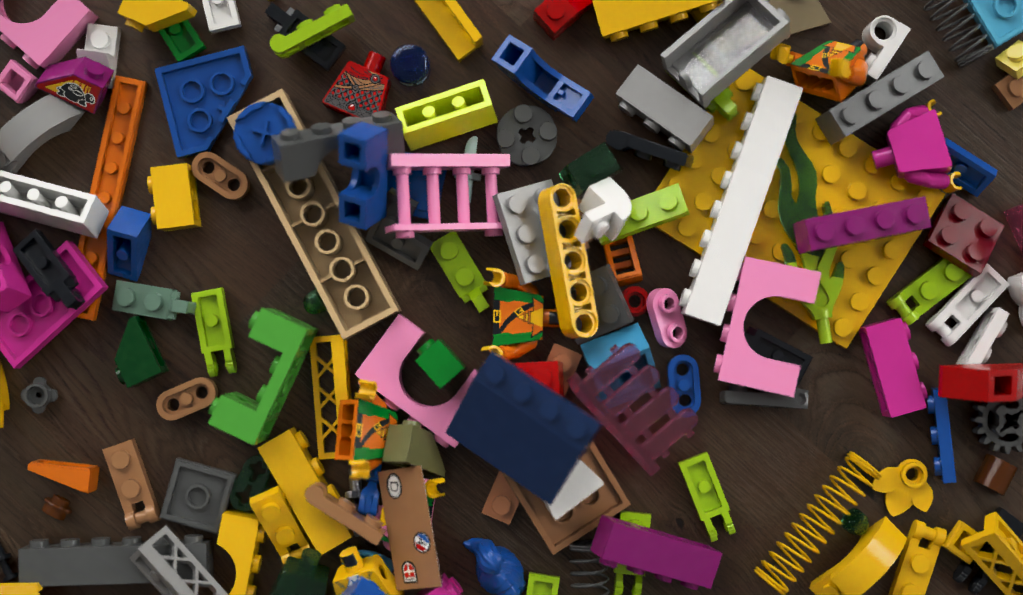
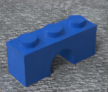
[338,121,388,230]

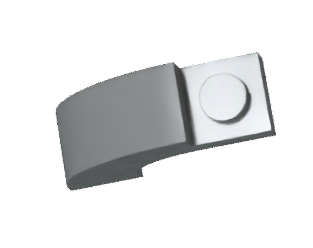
[0,94,85,174]

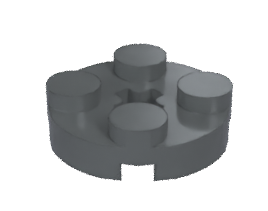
[497,104,557,167]

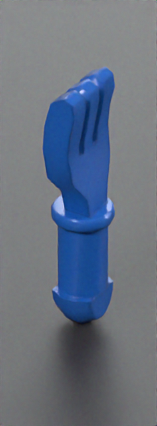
[358,461,383,516]

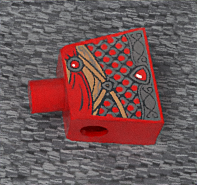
[322,51,391,118]

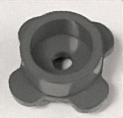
[21,377,58,414]

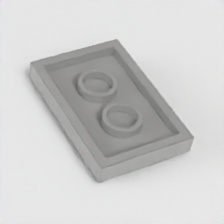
[492,179,571,286]

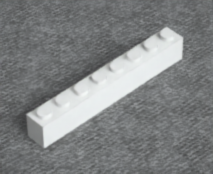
[679,76,803,326]

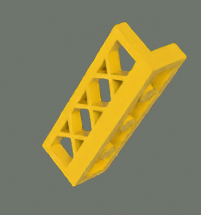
[413,0,483,62]
[310,335,352,460]
[961,511,1023,595]

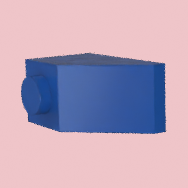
[107,206,152,282]

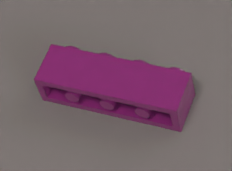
[793,196,932,254]
[590,514,723,590]

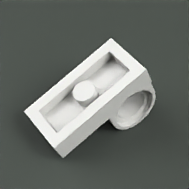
[862,15,911,86]

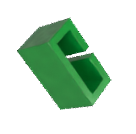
[415,339,466,389]

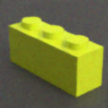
[395,79,498,151]

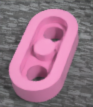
[646,288,687,348]

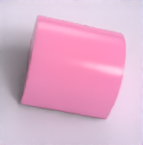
[0,59,38,103]

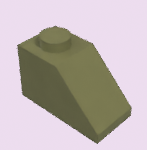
[382,420,446,477]

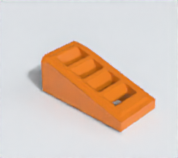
[603,235,643,287]
[27,459,100,494]

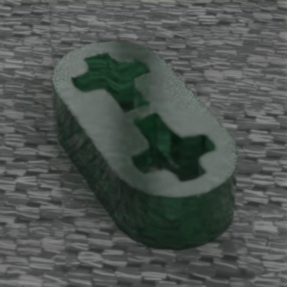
[230,454,272,512]

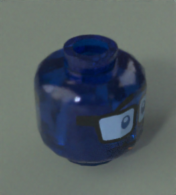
[390,44,431,87]

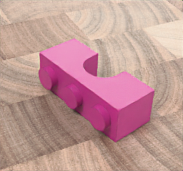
[0,221,32,313]

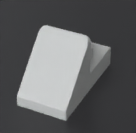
[76,23,122,89]

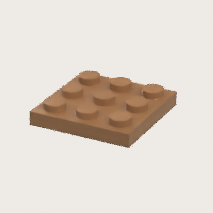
[504,442,631,555]

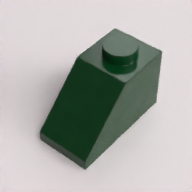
[114,316,169,388]

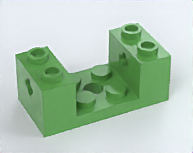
[208,308,319,445]

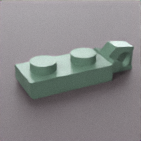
[112,280,196,320]

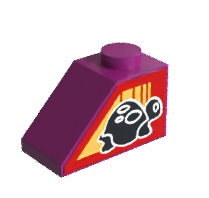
[35,57,114,114]

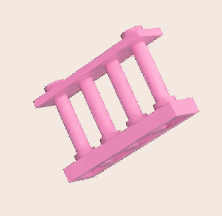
[385,154,510,239]

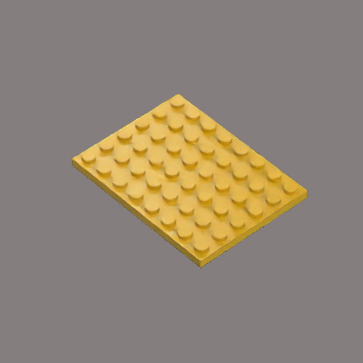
[655,69,946,349]

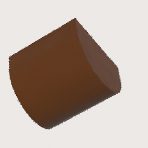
[973,454,1018,496]

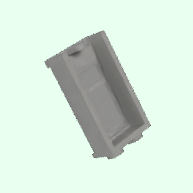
[661,0,790,109]

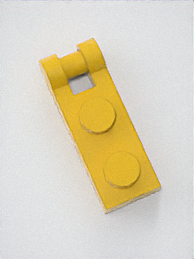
[249,486,316,567]
[888,520,947,595]

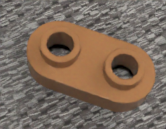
[191,152,250,200]
[156,377,218,421]

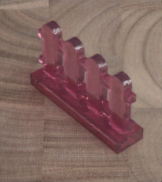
[567,343,698,476]

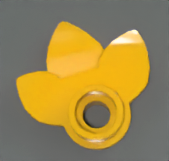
[871,459,933,517]

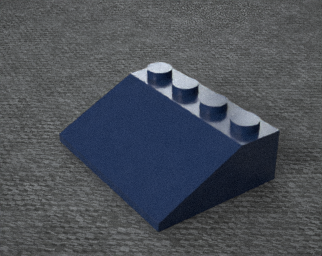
[445,351,604,505]

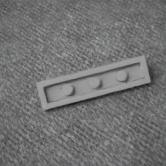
[129,525,228,595]

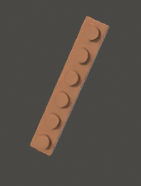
[481,343,582,525]

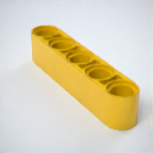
[538,183,598,339]

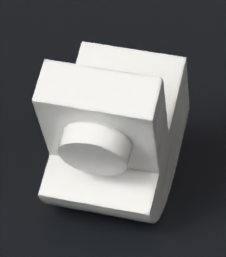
[574,176,632,243]

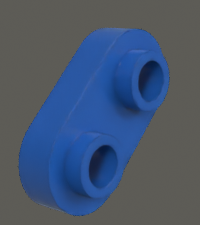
[667,354,701,416]

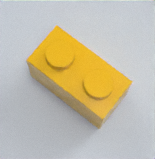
[147,163,201,231]

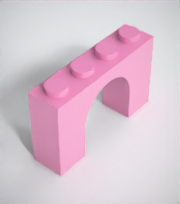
[0,0,99,70]
[713,256,821,397]
[354,314,478,448]

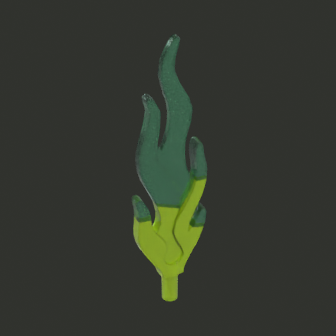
[777,113,844,344]

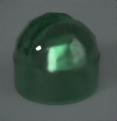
[303,288,327,315]
[841,508,870,536]

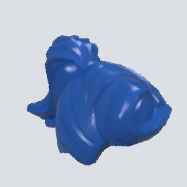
[462,538,526,595]

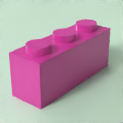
[858,318,928,418]

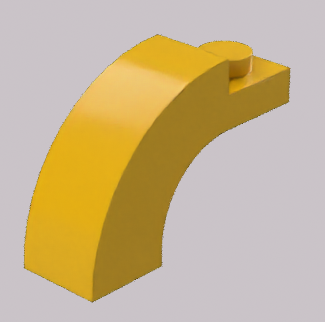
[809,516,907,595]

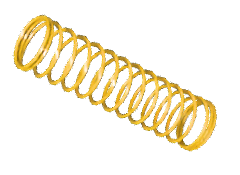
[754,451,882,595]

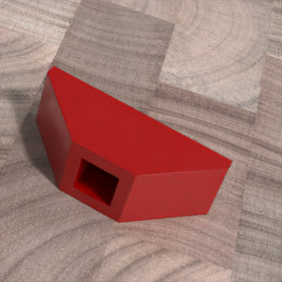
[938,363,1023,402]

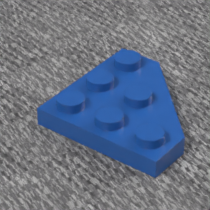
[154,45,253,159]

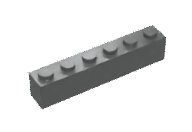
[18,534,214,586]

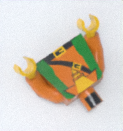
[770,39,868,102]
[481,267,560,364]
[334,379,398,480]

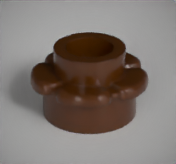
[41,494,72,521]

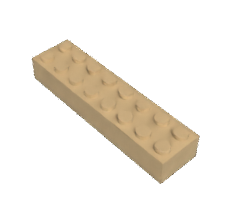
[226,89,402,340]

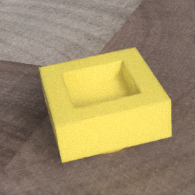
[995,40,1023,80]

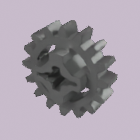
[970,397,1023,454]

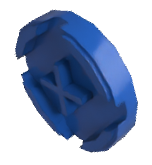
[233,102,297,165]

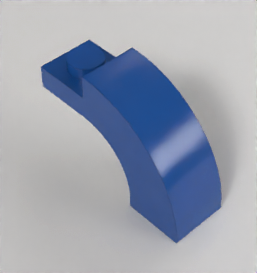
[491,34,594,122]

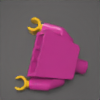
[871,99,962,193]

